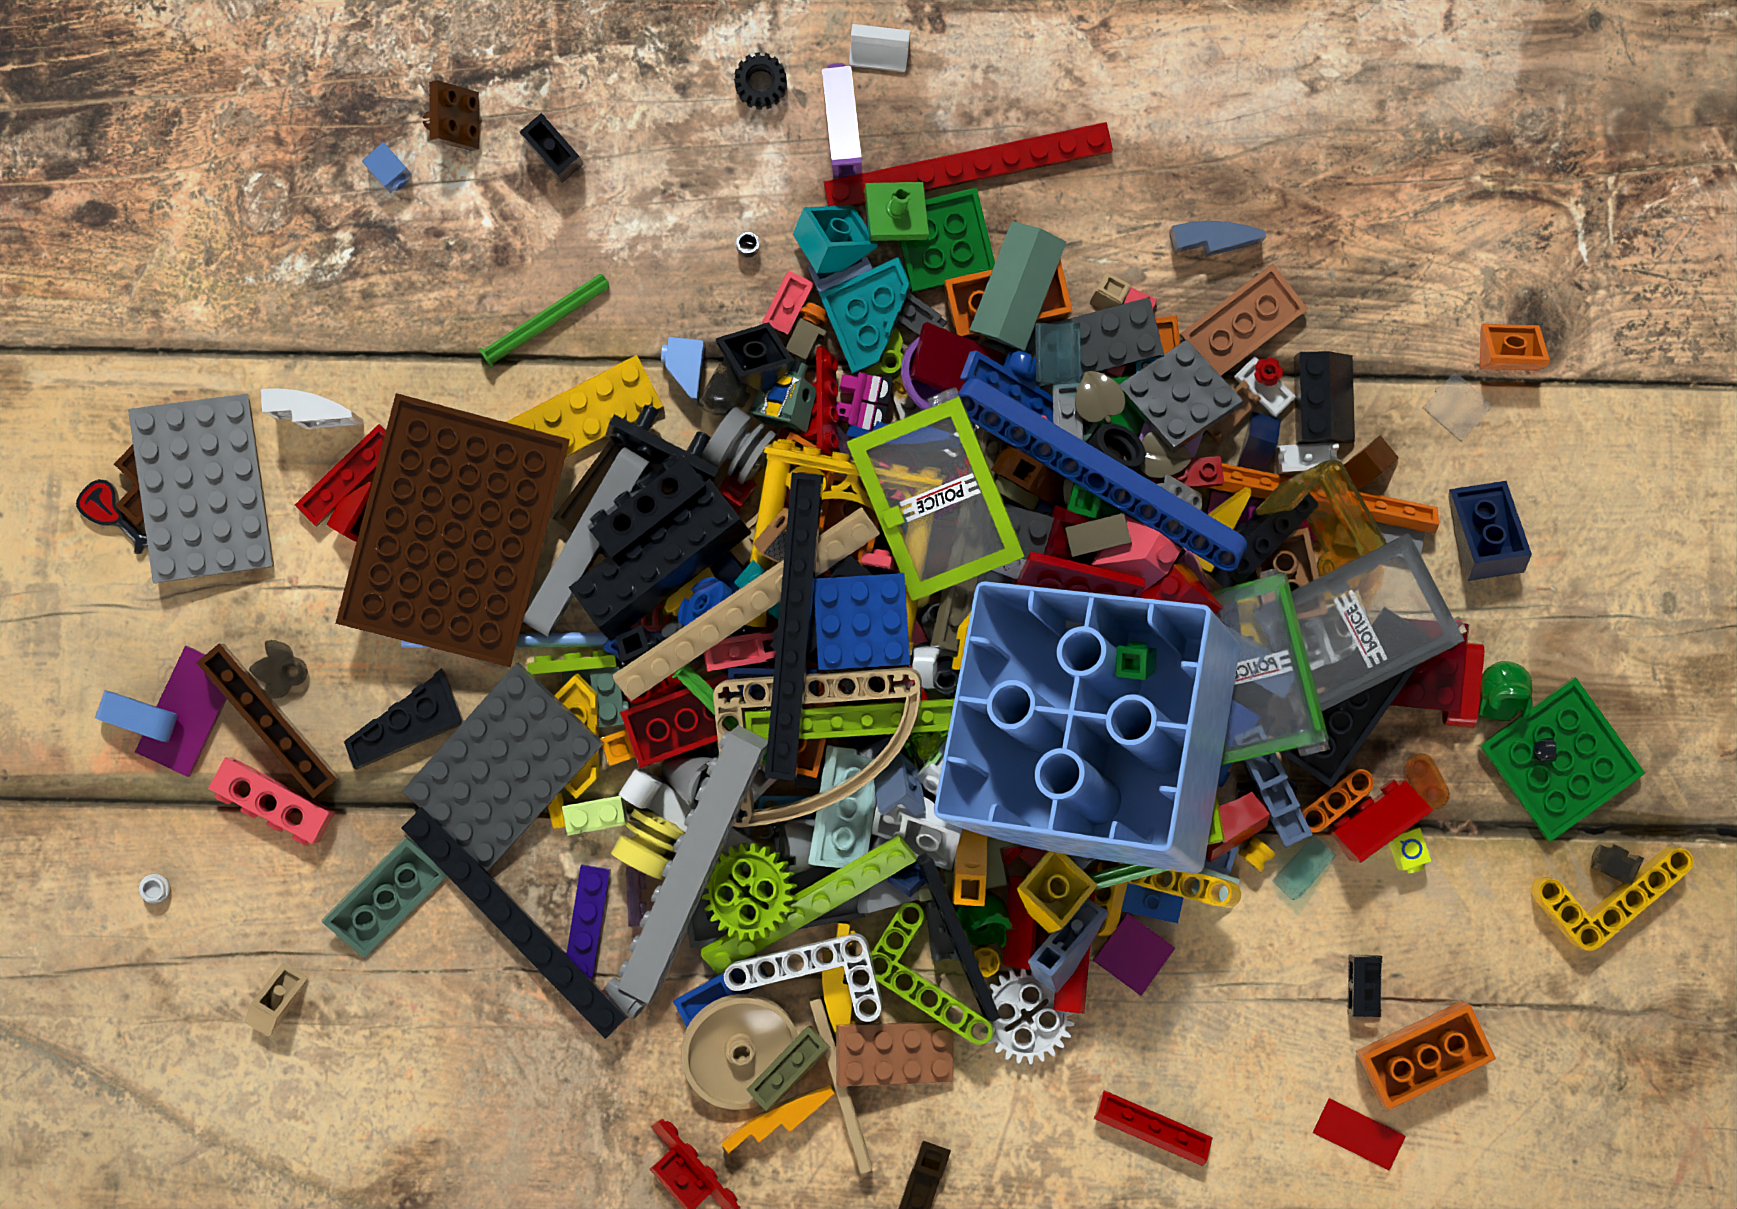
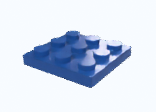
[814,573,910,670]

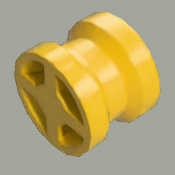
[1238,836,1276,873]

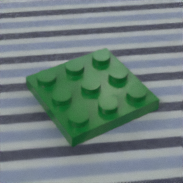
[899,187,995,294]

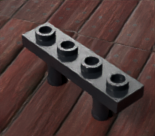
[605,405,719,482]

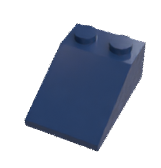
[1449,481,1532,581]

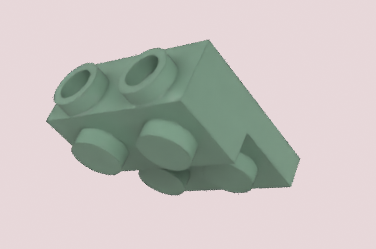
[562,666,630,727]

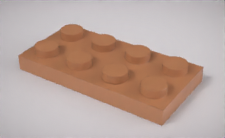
[1180,263,1308,376]
[836,1021,953,1087]

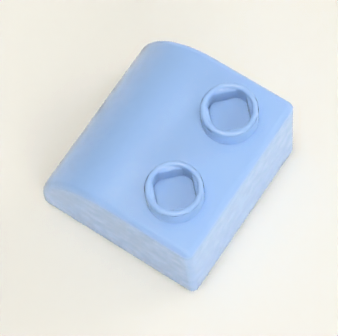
[934,581,1240,874]

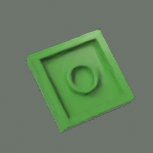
[864,182,929,241]

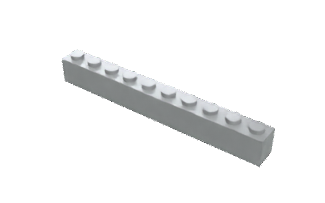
[617,725,768,1004]

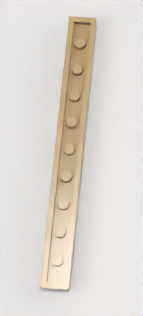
[613,507,880,701]

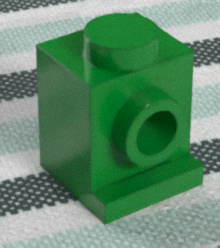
[1115,642,1157,680]

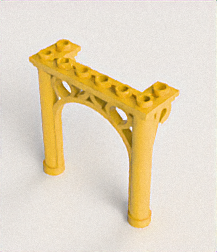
[745,439,947,656]

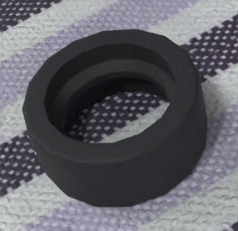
[1088,423,1146,472]

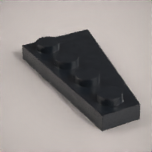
[344,668,464,770]

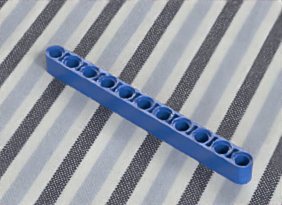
[954,378,1247,571]

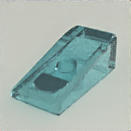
[1272,835,1336,900]

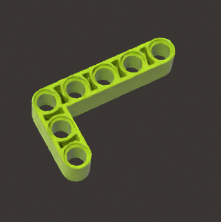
[871,902,995,1045]

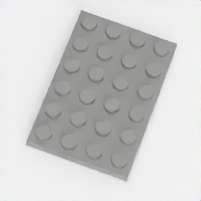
[128,394,273,584]

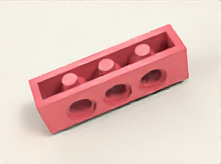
[208,757,335,846]

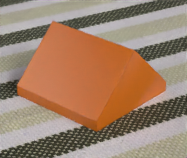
[1480,323,1550,371]

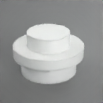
[139,874,170,904]

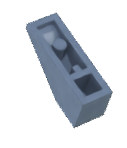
[1028,898,1108,993]

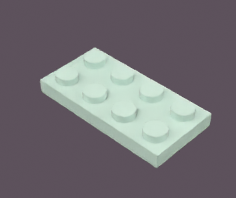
[808,745,876,868]

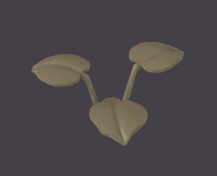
[1063,371,1191,508]

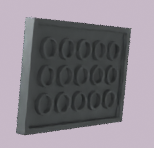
[402,662,604,871]

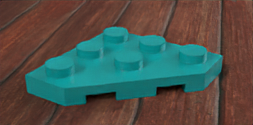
[819,257,911,375]

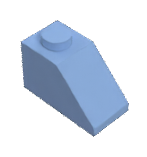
[661,337,705,402]

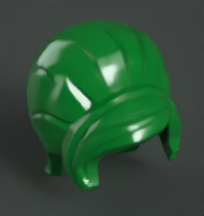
[1478,661,1533,721]
[955,891,1012,947]

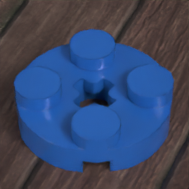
[678,577,732,626]

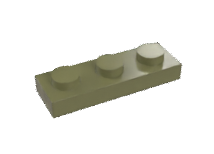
[746,1026,831,1112]

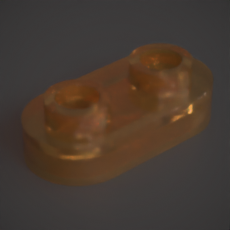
[1404,753,1450,809]

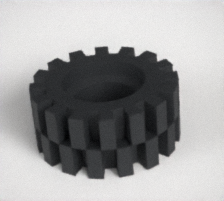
[734,52,787,110]

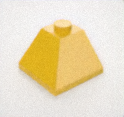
[1016,851,1098,934]

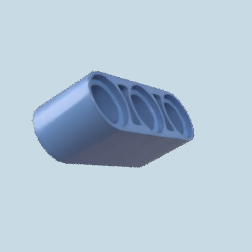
[95,690,178,743]

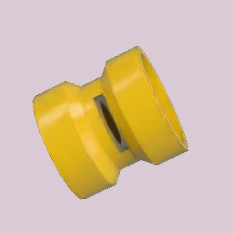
[973,946,1000,977]

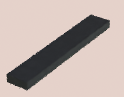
[916,853,1001,1023]

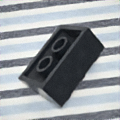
[1294,351,1355,444]

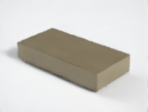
[1065,513,1132,557]

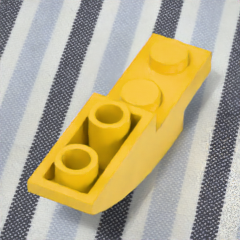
[822,921,856,1033]

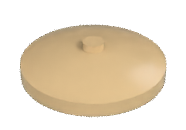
[681,994,798,1110]

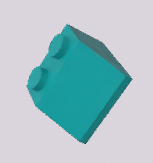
[793,205,878,273]

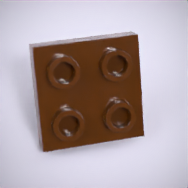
[423,80,479,151]

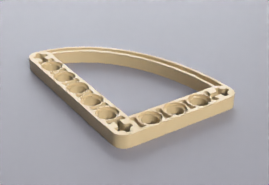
[713,667,922,827]

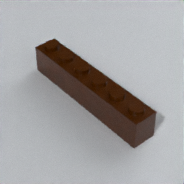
[196,643,340,798]

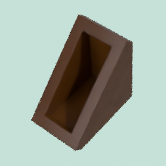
[1335,435,1399,491]

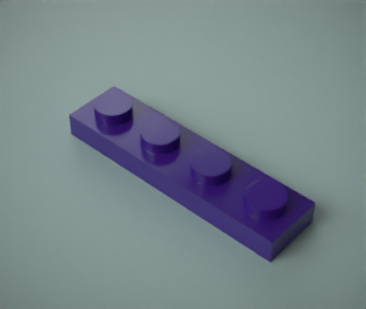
[566,864,611,980]

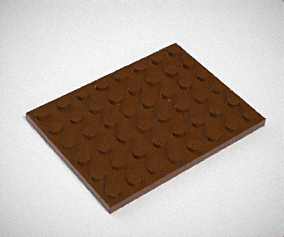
[335,393,570,668]

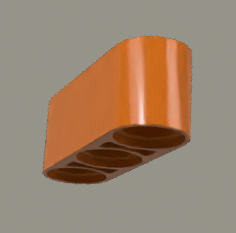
[1300,769,1374,832]

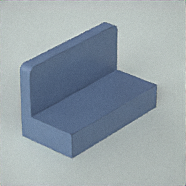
[874,752,926,816]

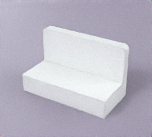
[849,24,910,72]

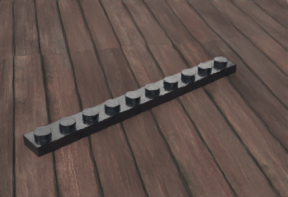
[765,472,824,781]
[401,807,628,1039]

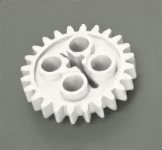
[981,968,1074,1064]

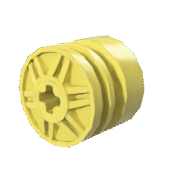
[611,808,685,881]

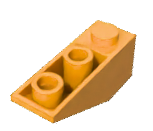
[951,828,988,906]

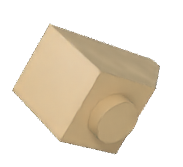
[244,963,308,1038]

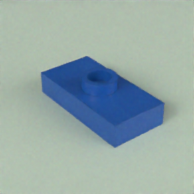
[1121,883,1183,924]

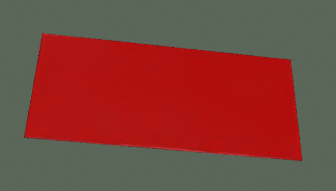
[1312,1098,1406,1171]

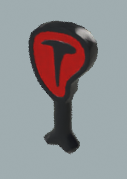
[76,479,148,554]

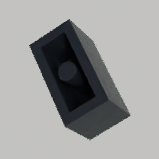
[519,113,584,183]

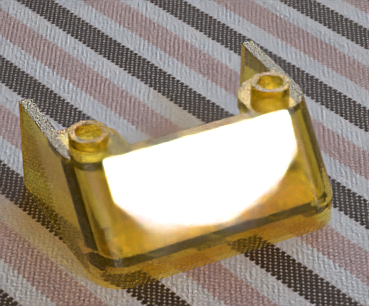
[1255,460,1387,604]

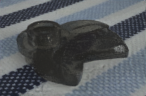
[249,640,308,699]

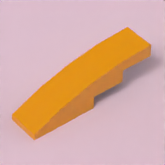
[721,1085,835,1154]

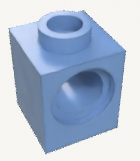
[362,142,411,193]

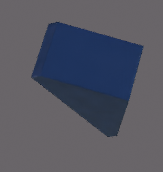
[1236,412,1281,472]

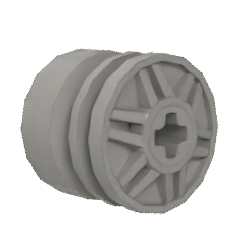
[702,407,777,486]

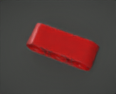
[1442,642,1485,728]

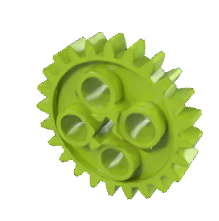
[702,843,797,941]

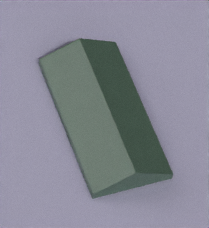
[969,221,1066,352]
[321,837,447,958]

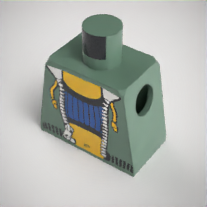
[748,360,816,433]

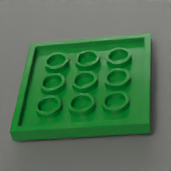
[1478,677,1646,842]

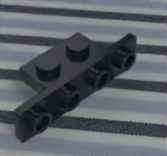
[1225,484,1318,585]

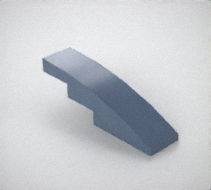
[1234,724,1313,848]

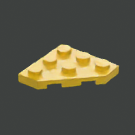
[554,673,599,799]

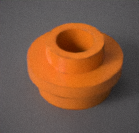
[800,303,827,326]

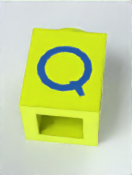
[1389,826,1431,874]

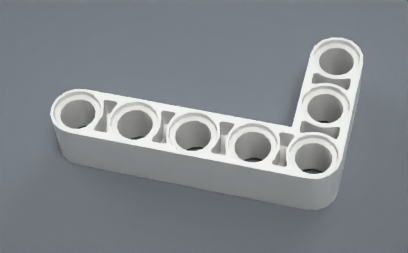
[619,769,763,873]
[724,933,883,1022]

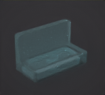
[1035,322,1081,385]

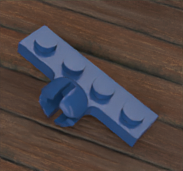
[960,351,1053,423]

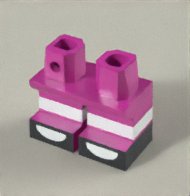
[836,372,894,431]

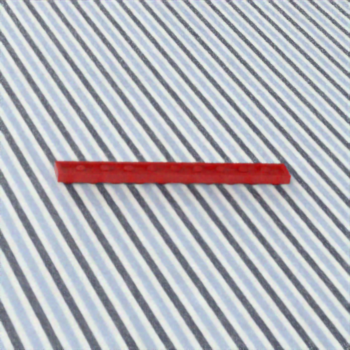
[823,122,1113,207]

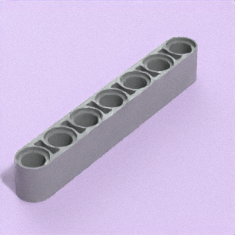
[523,447,650,637]

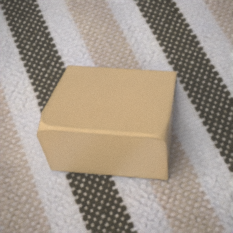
[1090,272,1131,310]

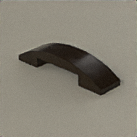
[898,1140,951,1209]

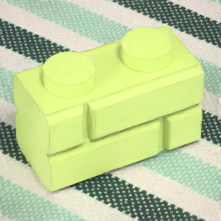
[562,796,628,836]

